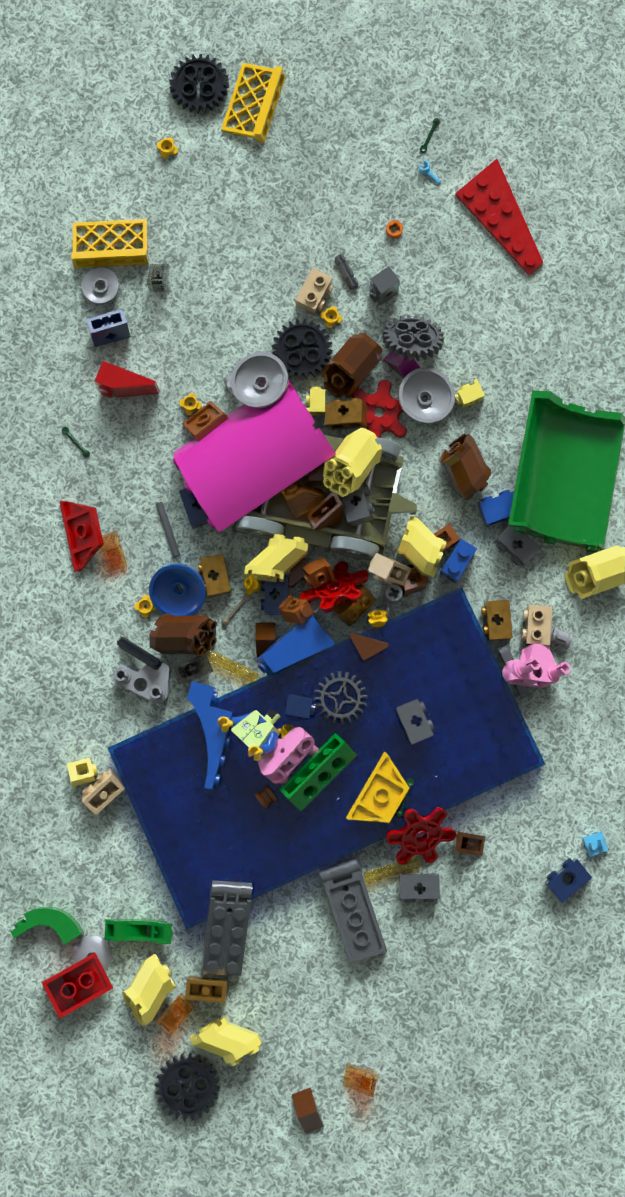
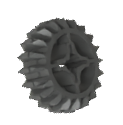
[314,671,367,725]

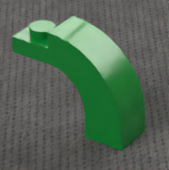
[10,907,84,945]
[104,919,173,944]

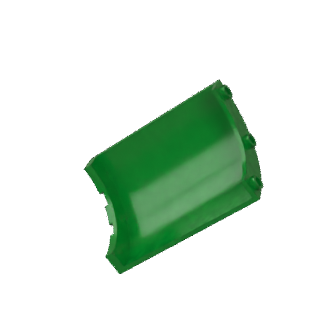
[508,390,625,552]

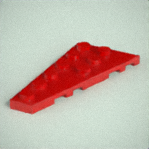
[455,159,543,275]

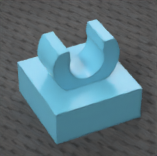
[583,832,609,857]

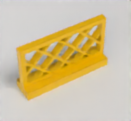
[221,63,286,143]
[72,219,149,268]

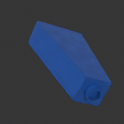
[256,614,335,675]

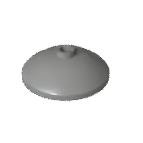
[231,352,288,408]
[398,368,455,424]

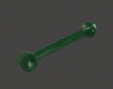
[420,118,440,153]
[62,427,90,458]
[396,778,414,818]

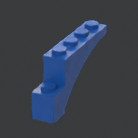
[187,681,235,790]

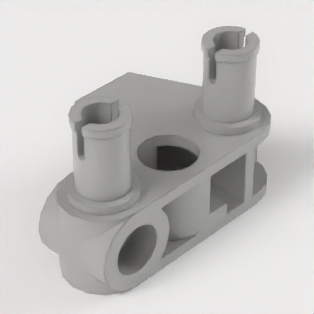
[112,663,171,704]

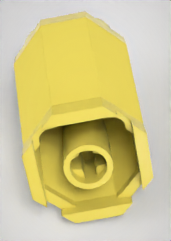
[323,428,382,497]
[397,516,446,578]
[244,534,308,582]
[564,545,625,599]
[122,954,176,1026]
[189,1016,262,1066]

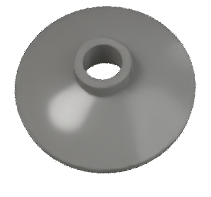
[82,267,119,304]
[73,936,112,971]

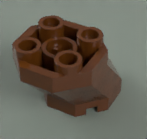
[321,333,383,398]
[439,434,492,501]
[149,613,217,657]

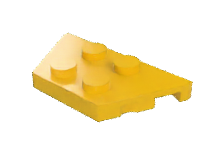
[346,752,409,823]

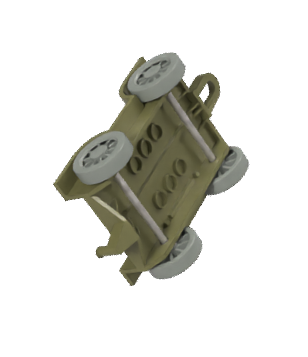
[233,435,417,561]

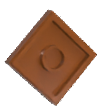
[182,401,228,442]

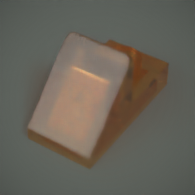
[101,531,128,572]
[156,993,196,1036]

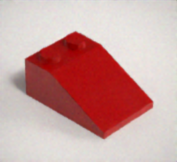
[94,361,160,398]
[41,953,113,1019]

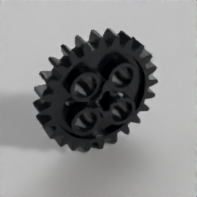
[169,54,229,114]
[272,319,333,380]
[155,1052,220,1121]

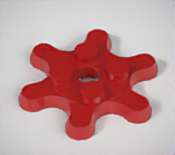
[352,379,407,438]
[300,561,369,613]
[386,807,456,865]

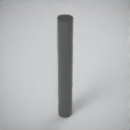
[156,502,180,557]

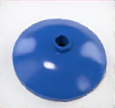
[149,564,206,616]

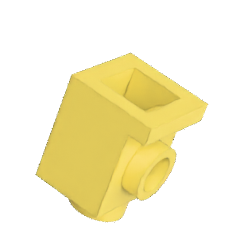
[455,379,485,409]
[306,387,325,416]
[67,758,98,788]

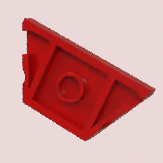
[60,501,104,572]

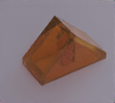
[343,1064,378,1097]

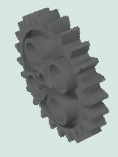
[382,315,444,361]

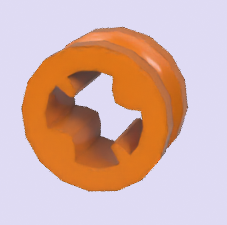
[386,220,403,239]

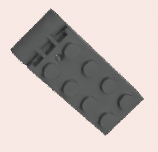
[319,857,387,964]
[201,880,252,976]

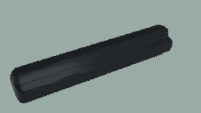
[117,637,162,670]

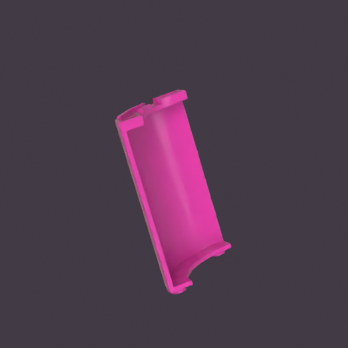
[172,380,336,532]

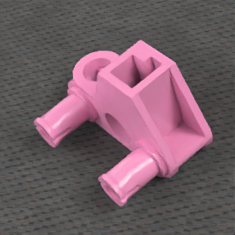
[502,644,570,688]
[258,727,319,785]

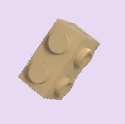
[295,268,334,315]
[368,553,412,586]
[521,605,552,646]
[82,769,125,815]

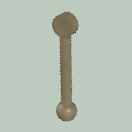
[222,594,251,626]

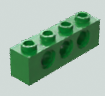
[279,733,357,811]

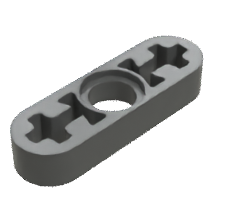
[497,644,530,699]

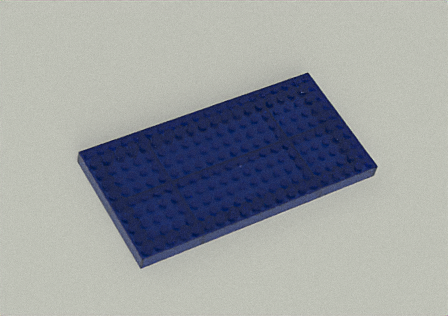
[108,587,545,930]

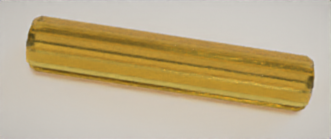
[205,649,259,683]
[364,856,421,884]

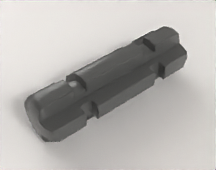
[335,254,359,289]

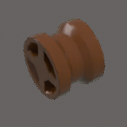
[254,785,279,810]

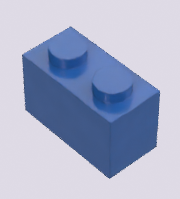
[478,490,514,527]
[440,539,477,584]

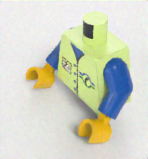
[218,709,281,761]

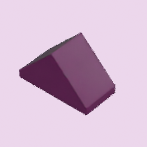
[383,352,420,379]

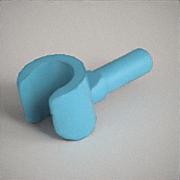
[419,160,441,185]

